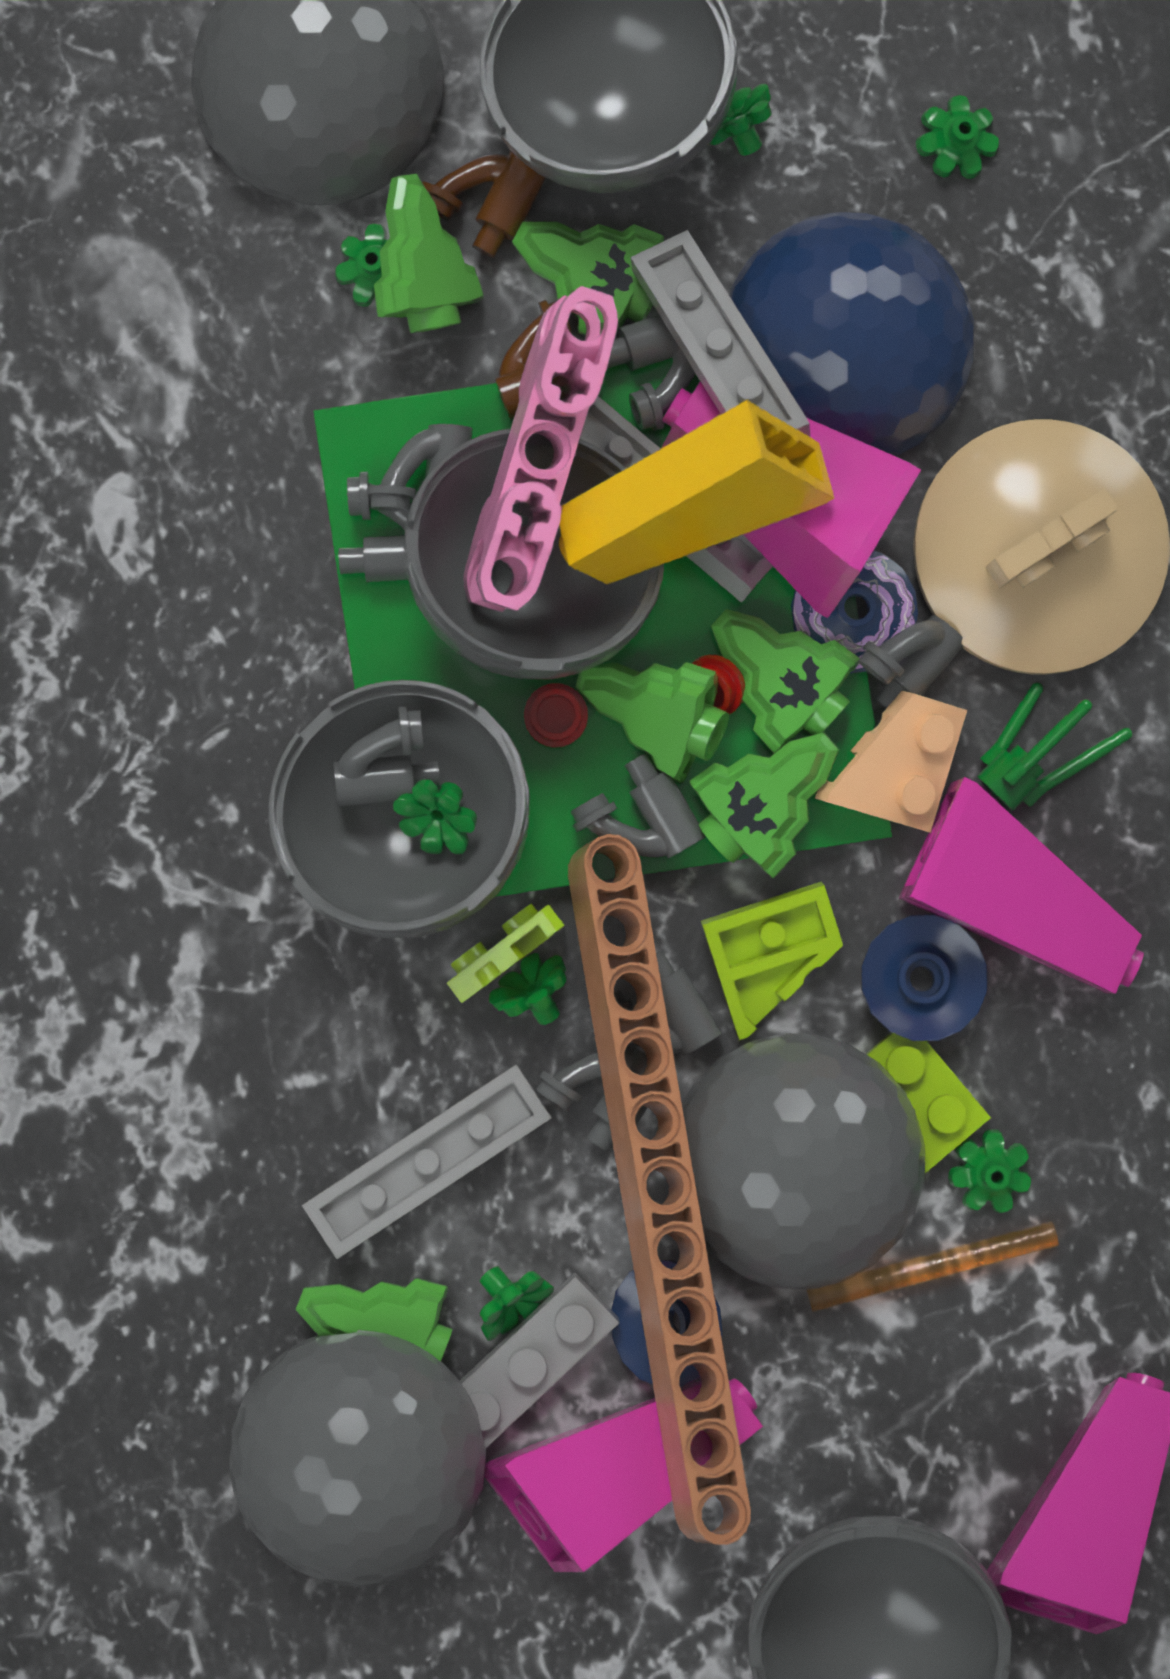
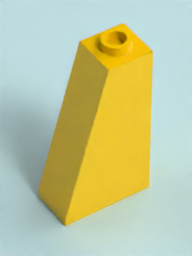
[559,400,835,584]

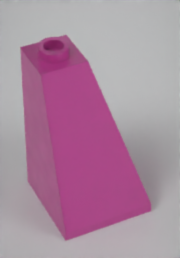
[661,381,921,619]
[899,777,1144,994]
[987,1373,1170,1635]
[484,1378,763,1572]

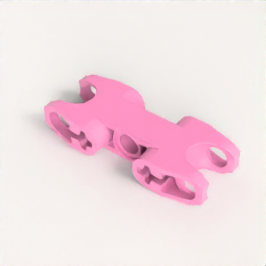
[463,286,618,612]

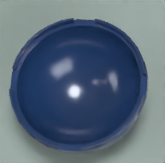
[729,212,974,456]

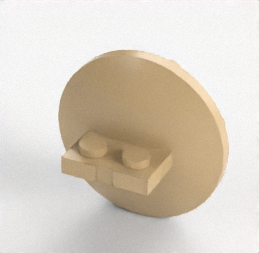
[913,419,1170,675]

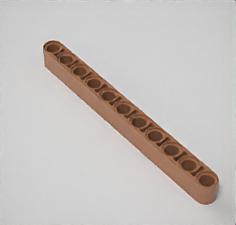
[568,834,750,1545]

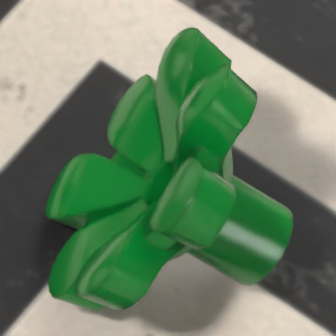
[710,84,772,156]
[916,95,999,179]
[335,224,387,307]
[393,779,477,854]
[489,953,567,1025]
[948,1129,1031,1213]
[479,1266,554,1341]

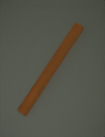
[806,1221,1059,1312]

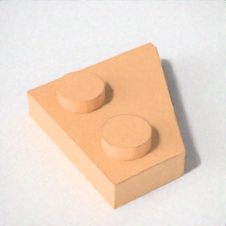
[815,691,967,833]

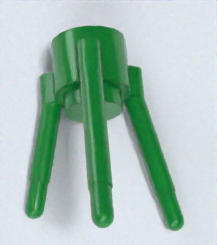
[977,682,1133,812]

